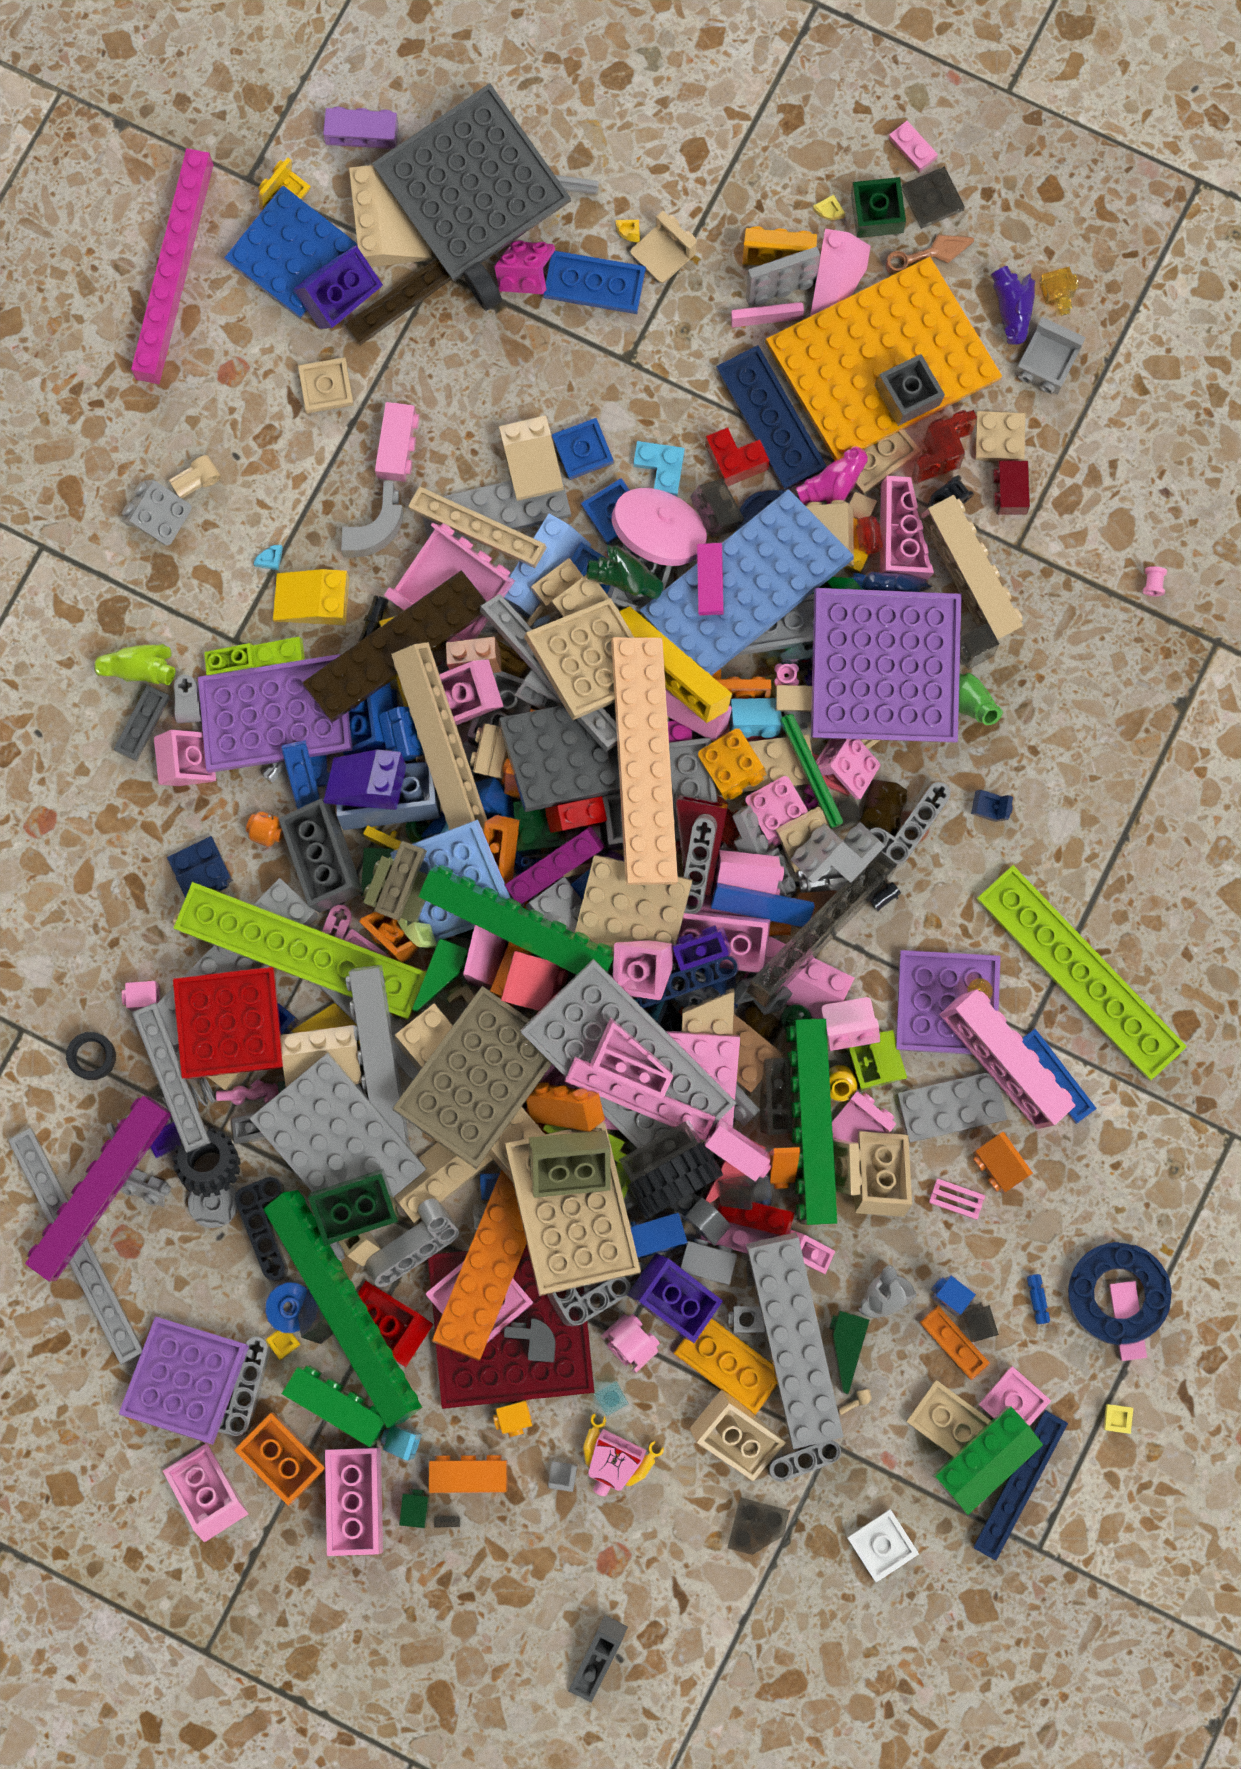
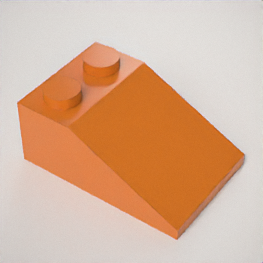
[359,912,420,963]

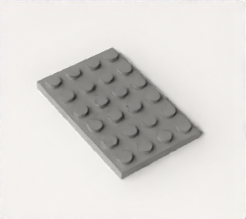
[249,1052,427,1197]

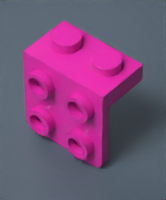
[494,240,555,294]

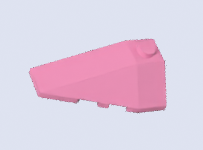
[810,229,871,316]

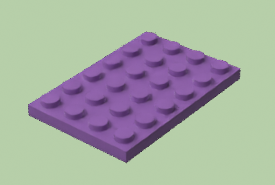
[198,654,352,773]

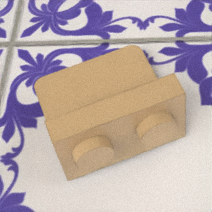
[631,211,696,284]

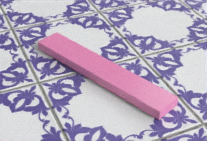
[565,1057,716,1141]

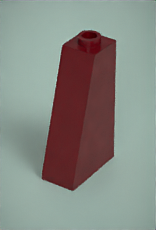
[676,795,728,897]

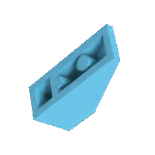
[381,1426,422,1461]

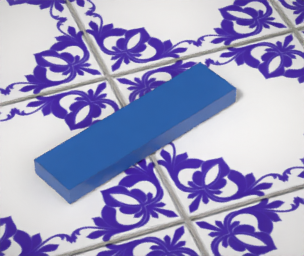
[711,883,815,928]
[1022,1028,1097,1124]

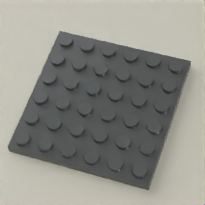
[372,83,571,282]

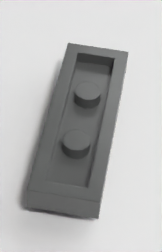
[113,685,170,762]

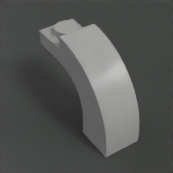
[341,481,404,557]

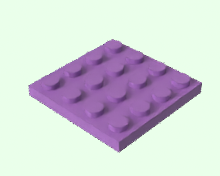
[896,950,1000,1055]
[119,1316,249,1445]

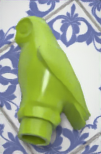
[94,644,176,685]

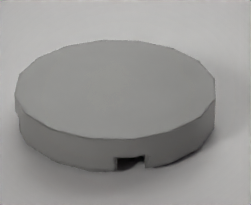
[188,1183,238,1228]

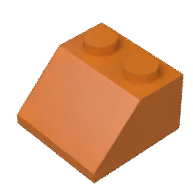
[973,1132,1033,1194]

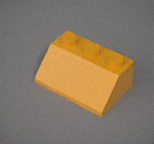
[742,226,817,266]

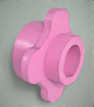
[774,663,799,686]

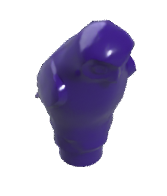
[991,266,1035,345]

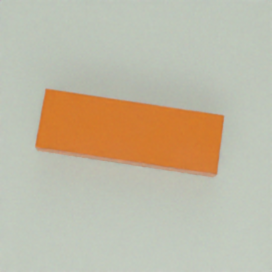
[919,1306,990,1380]

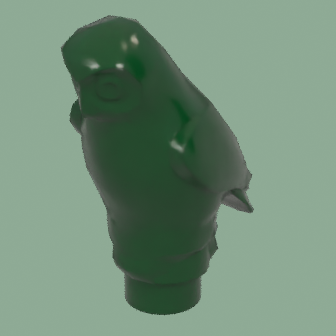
[586,545,664,599]

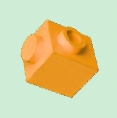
[493,1401,533,1438]

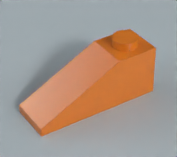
[766,1147,800,1189]

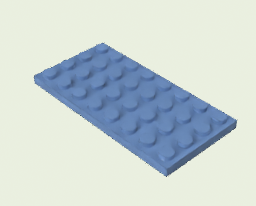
[640,489,854,676]

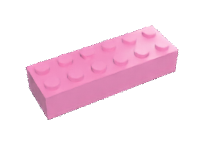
[939,989,1076,1129]

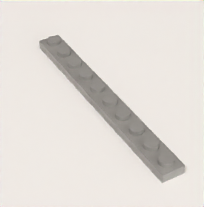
[8,1128,143,1365]

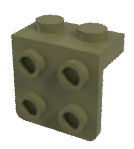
[363,856,428,923]

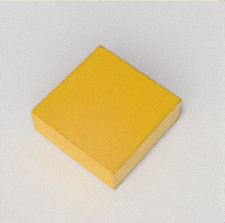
[266,1330,301,1360]

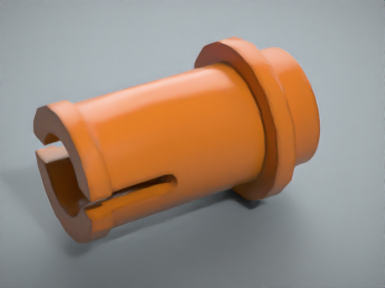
[769,921,791,936]

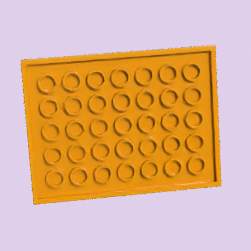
[765,257,1002,461]

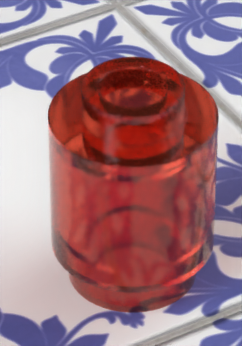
[856,516,883,555]

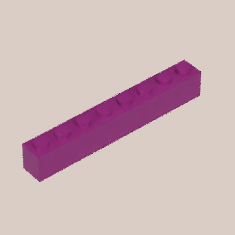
[25,1096,172,1282]

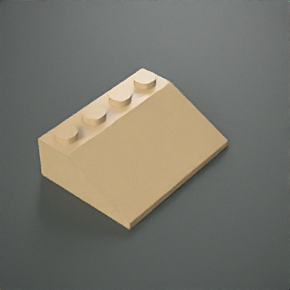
[349,165,432,267]

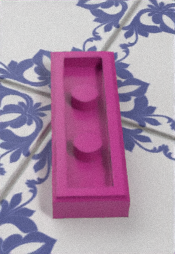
[697,543,724,616]

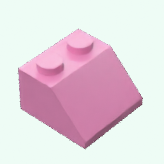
[154,730,216,786]

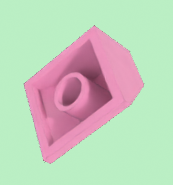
[613,940,673,1000]

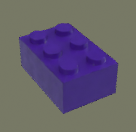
[627,1253,723,1343]

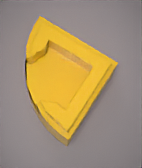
[615,220,640,242]

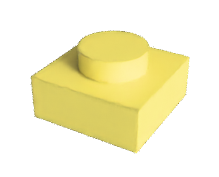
[1104,1404,1133,1434]

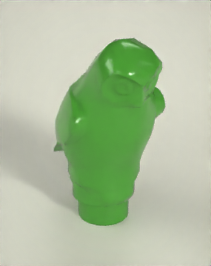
[959,672,1003,725]

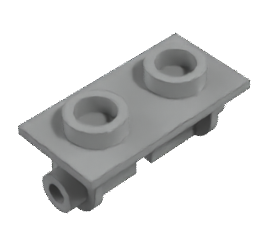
[798,866,851,893]
[120,1169,171,1207]

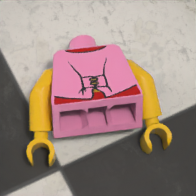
[583,1413,664,1496]

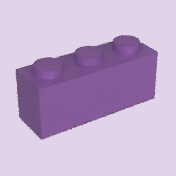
[323,107,399,149]

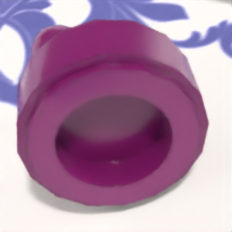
[803,784,818,809]

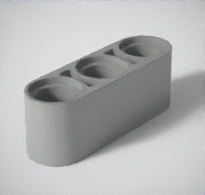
[769,1440,841,1482]

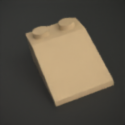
[499,415,564,501]
[854,1131,912,1217]
[689,1390,786,1481]

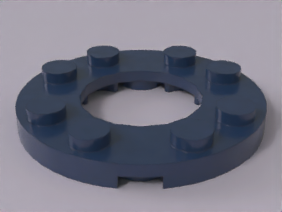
[1068,1242,1172,1345]

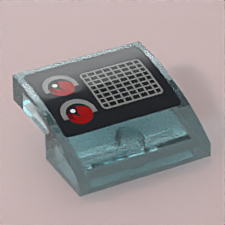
[778,643,813,671]

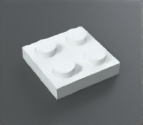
[847,1509,919,1582]

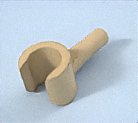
[838,1389,872,1415]

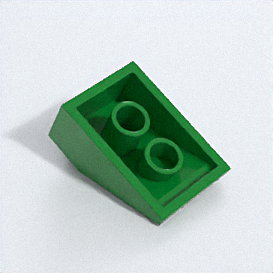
[412,939,468,1013]

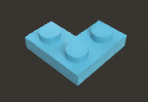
[633,441,685,496]

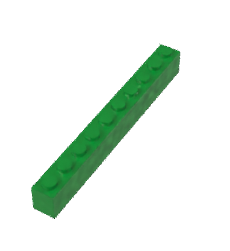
[264,1190,423,1428]

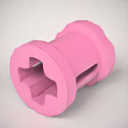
[1143,567,1167,596]

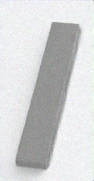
[132,1003,211,1153]

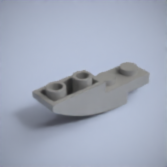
[732,805,797,898]

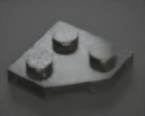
[727,1497,790,1555]

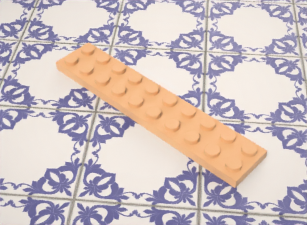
[611,637,678,885]

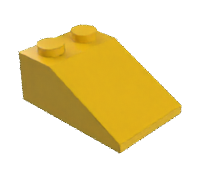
[273,569,350,626]

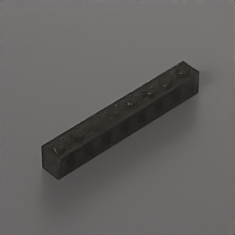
[746,851,897,1008]

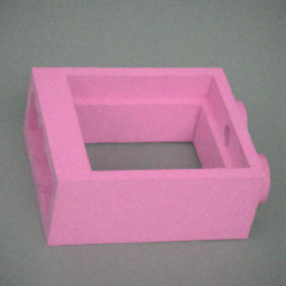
[705,1119,771,1182]

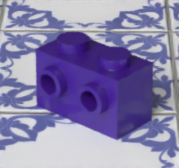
[673,925,732,971]

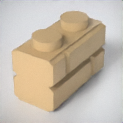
[470,723,509,779]

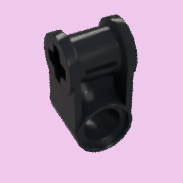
[927,475,974,509]

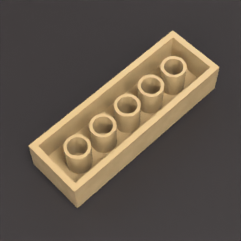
[919,495,1023,645]

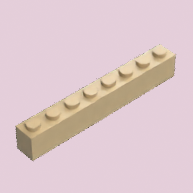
[391,642,487,833]

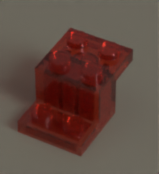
[912,410,977,484]

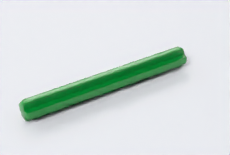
[780,714,843,828]

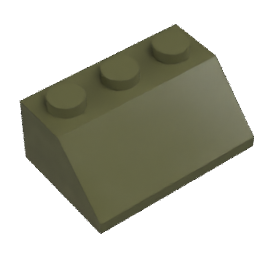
[529,1130,611,1198]

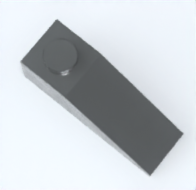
[568,1615,628,1703]

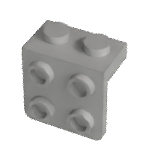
[121,480,192,545]

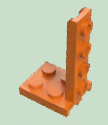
[712,668,771,705]

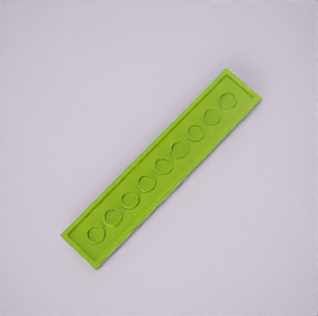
[976,865,1187,1081]
[173,882,426,1020]

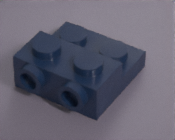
[167,836,233,898]

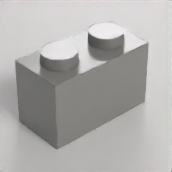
[681,1238,737,1285]

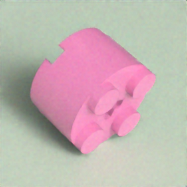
[601,1314,660,1373]

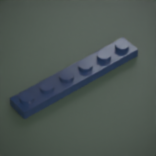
[972,1410,1068,1561]

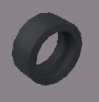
[463,262,502,311]
[66,1032,116,1080]

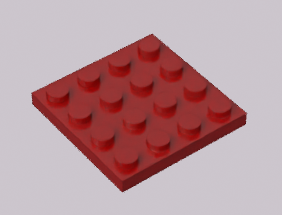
[173,967,283,1079]

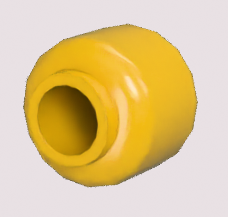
[829,1065,857,1102]

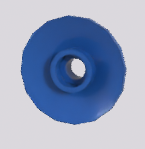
[265,1282,314,1333]

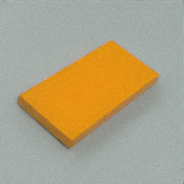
[673,1318,777,1415]

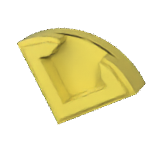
[813,195,846,220]

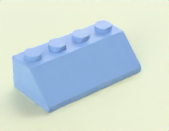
[504,513,591,619]

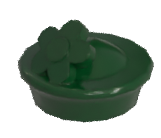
[405,820,431,843]
[781,1004,812,1030]

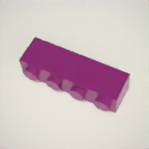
[505,826,605,904]

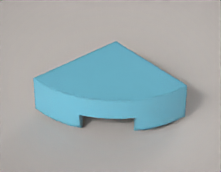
[254,545,283,571]

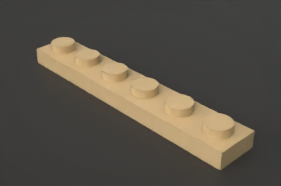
[408,486,547,568]

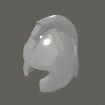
[859,1265,917,1318]

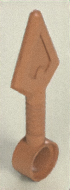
[886,235,974,275]

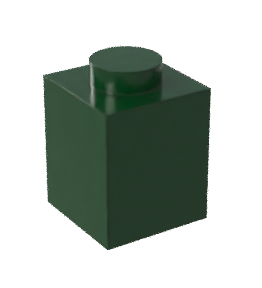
[399,1489,430,1528]

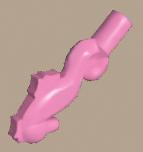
[216,1079,279,1105]

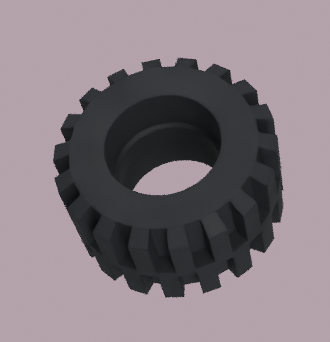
[173,1128,241,1197]

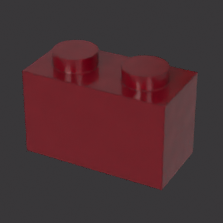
[992,461,1030,515]

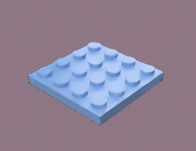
[390,819,510,942]

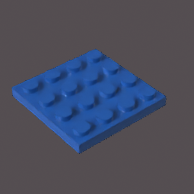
[224,186,358,319]

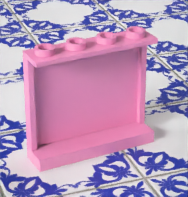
[384,523,515,642]

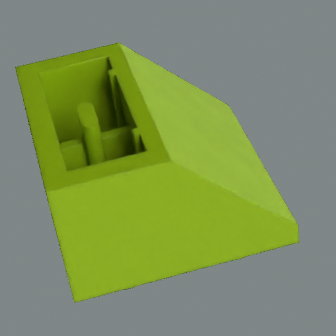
[846,1030,907,1092]

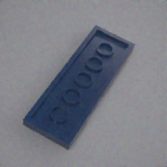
[716,345,827,491]

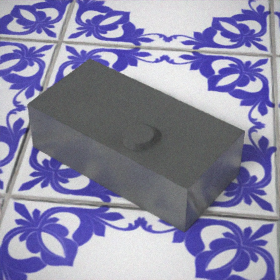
[278,798,364,913]

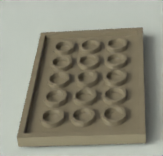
[393,986,552,1169]

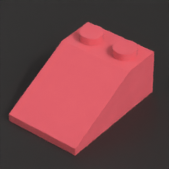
[501,951,568,1011]

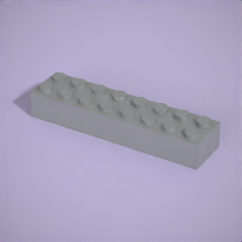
[157,878,319,1060]
[746,1232,844,1449]

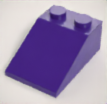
[293,245,383,329]
[324,750,406,810]

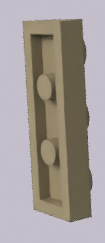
[374,841,427,921]

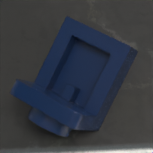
[971,790,1013,822]

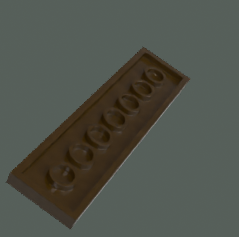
[302,570,487,723]

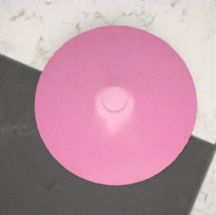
[612,488,707,566]

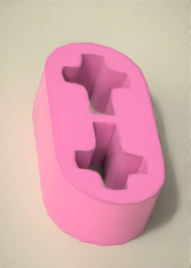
[322,905,352,940]

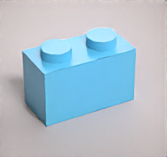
[729,698,782,738]

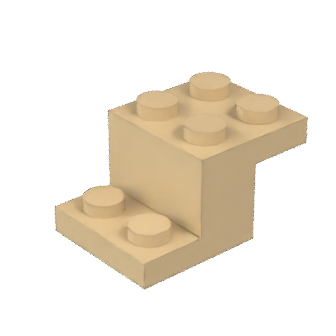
[530,558,620,621]

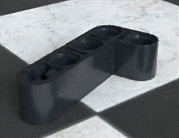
[235,1177,288,1281]

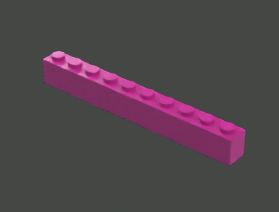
[131,148,214,384]

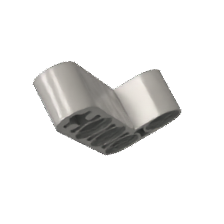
[870,782,950,868]
[684,814,717,914]
[365,1199,459,1287]
[547,1263,647,1326]
[218,1337,271,1436]

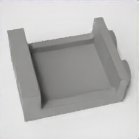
[1014,317,1086,395]

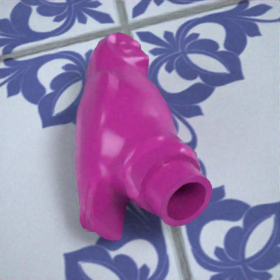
[796,446,868,505]

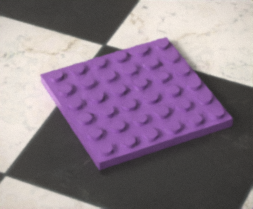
[811,588,961,743]

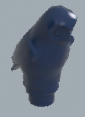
[862,572,932,592]

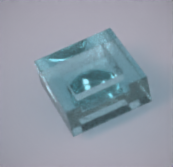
[595,1381,629,1416]

